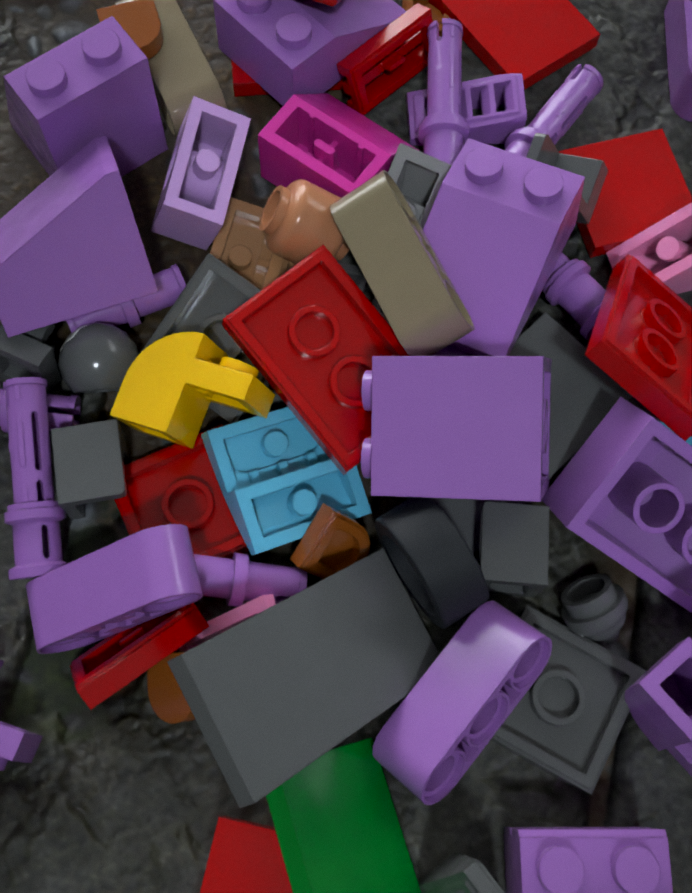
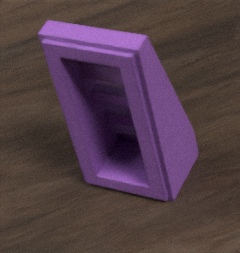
[406,73,527,146]

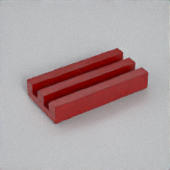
[337,3,433,115]
[70,603,210,710]

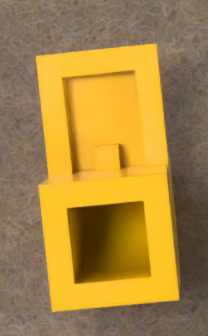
[109,332,275,449]

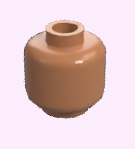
[259,179,349,264]

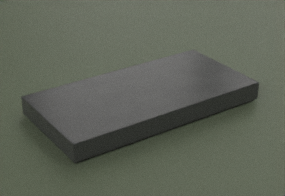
[397,312,633,555]
[167,548,439,808]

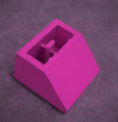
[258,93,419,198]

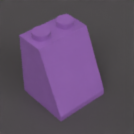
[3,16,168,177]
[0,135,158,338]
[361,356,552,502]

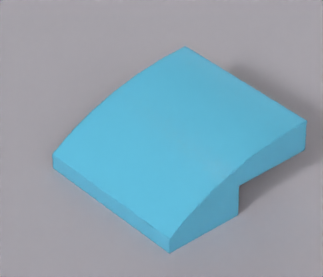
[201,407,372,555]

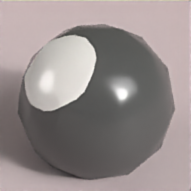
[58,322,139,394]

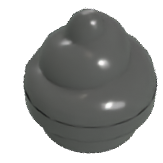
[561,574,628,644]

